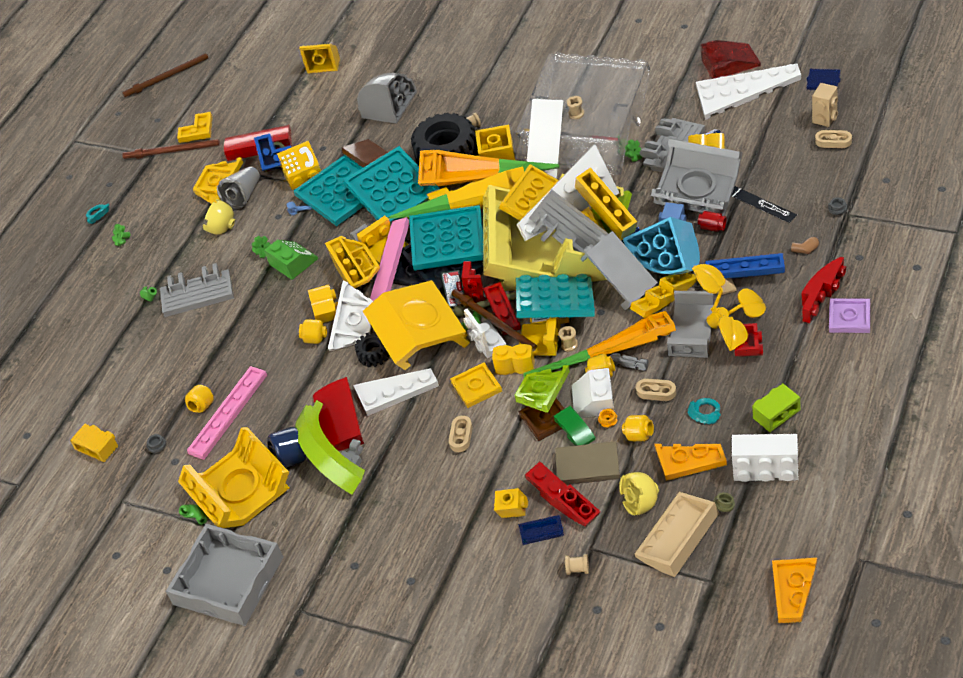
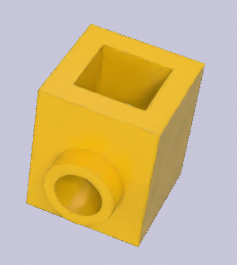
[494,488,528,518]

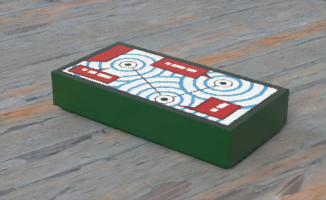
[440,270,464,309]

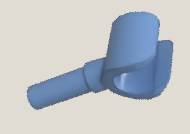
[286,202,312,215]

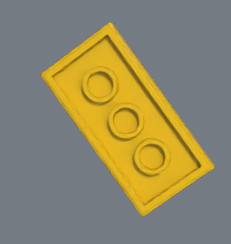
[499,164,559,220]

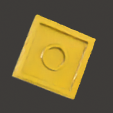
[450,362,502,408]

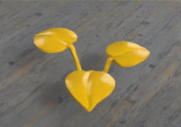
[692,264,766,351]

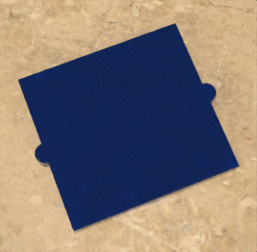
[807,69,841,90]

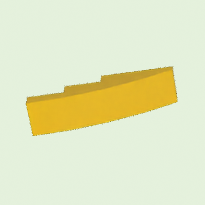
[630,272,698,318]

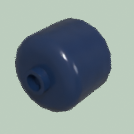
[267,427,307,468]

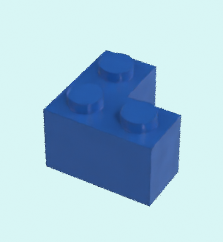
[254,133,292,172]

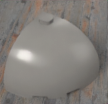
[357,73,417,124]

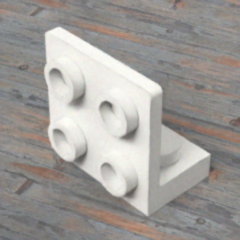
[463,309,506,358]

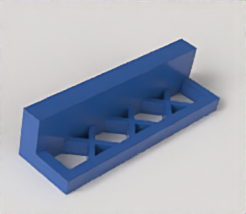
[705,253,785,278]

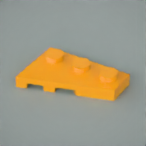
[654,444,727,481]
[772,558,817,623]

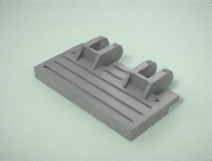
[640,118,705,173]
[529,189,608,253]
[160,263,234,317]

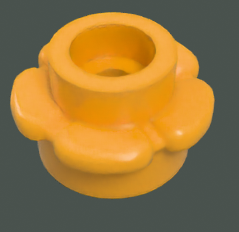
[598,409,618,428]

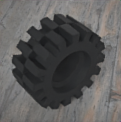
[354,332,390,367]

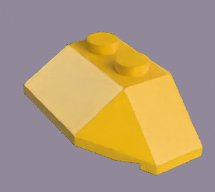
[325,236,380,288]

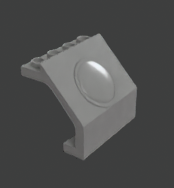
[651,139,743,216]

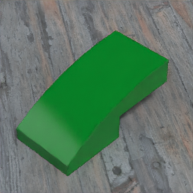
[554,406,596,446]

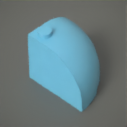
[623,217,700,275]

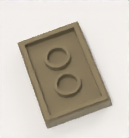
[555,441,620,484]

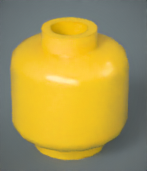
[299,319,327,344]
[585,354,616,378]
[185,385,214,413]
[622,415,654,442]

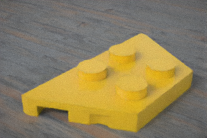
[193,158,243,204]

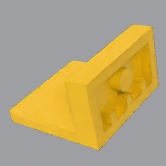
[356,215,409,265]
[519,317,561,356]

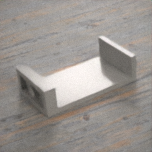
[581,231,658,311]
[667,291,714,358]

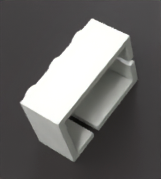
[732,434,798,482]

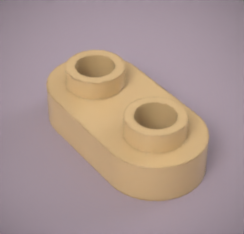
[815,130,852,148]
[636,379,676,401]
[449,416,473,452]

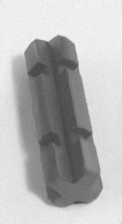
[611,353,649,371]

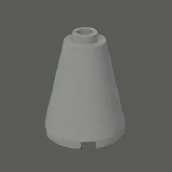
[217,166,260,209]

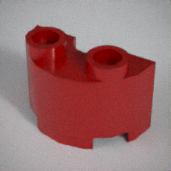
[734,323,763,357]

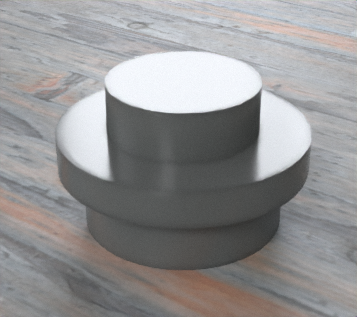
[828,197,847,215]
[146,434,166,453]

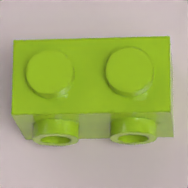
[752,383,801,432]

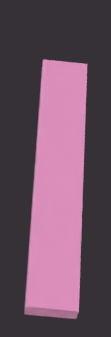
[370,217,410,301]
[187,366,267,460]

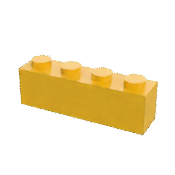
[575,167,637,241]

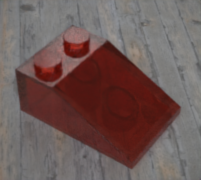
[700,40,761,79]

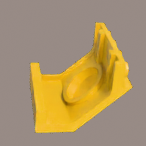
[363,280,470,370]
[178,427,290,528]

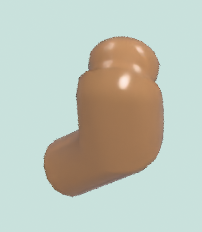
[791,237,819,254]

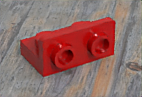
[462,261,485,303]

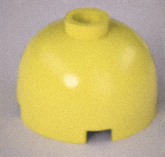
[203,199,235,235]
[619,472,659,516]

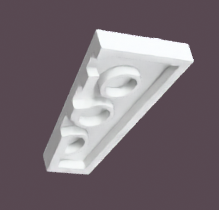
[353,368,439,416]

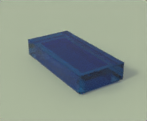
[518,515,564,545]

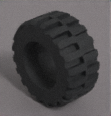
[411,113,478,165]

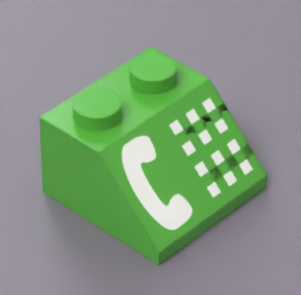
[264,240,318,280]

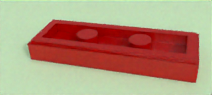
[483,282,521,335]

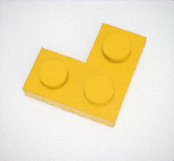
[177,112,212,143]

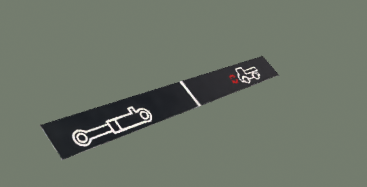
[732,186,797,223]

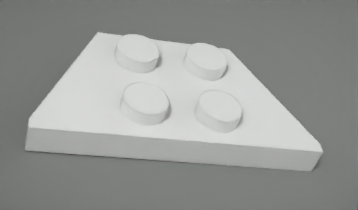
[328,281,373,351]

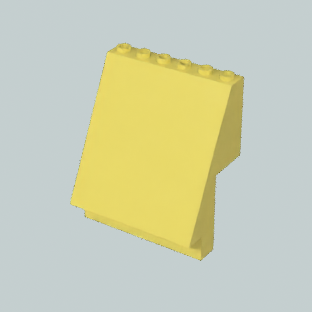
[483,174,625,291]

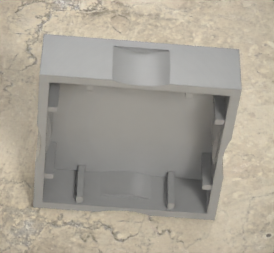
[166,524,283,626]

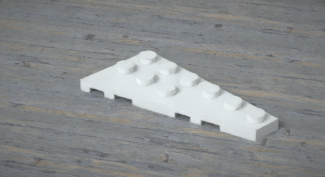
[696,64,801,120]
[517,144,619,241]

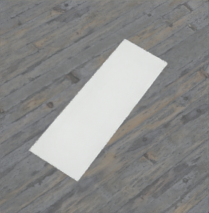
[527,99,563,179]

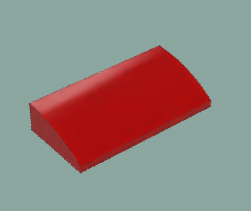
[224,125,292,161]
[313,377,364,451]

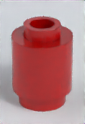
[698,211,727,232]

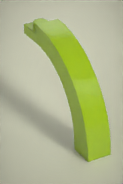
[295,400,365,494]

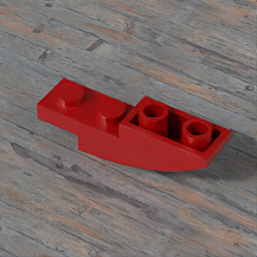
[802,257,847,323]
[525,461,601,527]

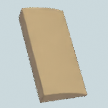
[635,492,719,577]

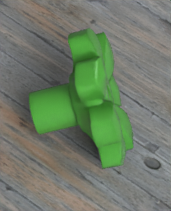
[623,139,642,162]
[112,224,130,246]
[252,236,270,258]

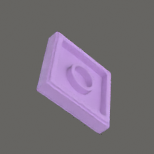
[829,298,870,333]

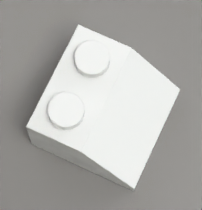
[572,368,614,418]

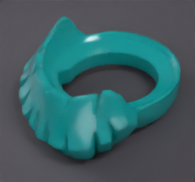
[86,204,110,224]
[688,398,721,424]

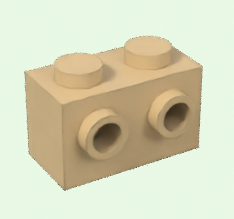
[812,83,838,127]

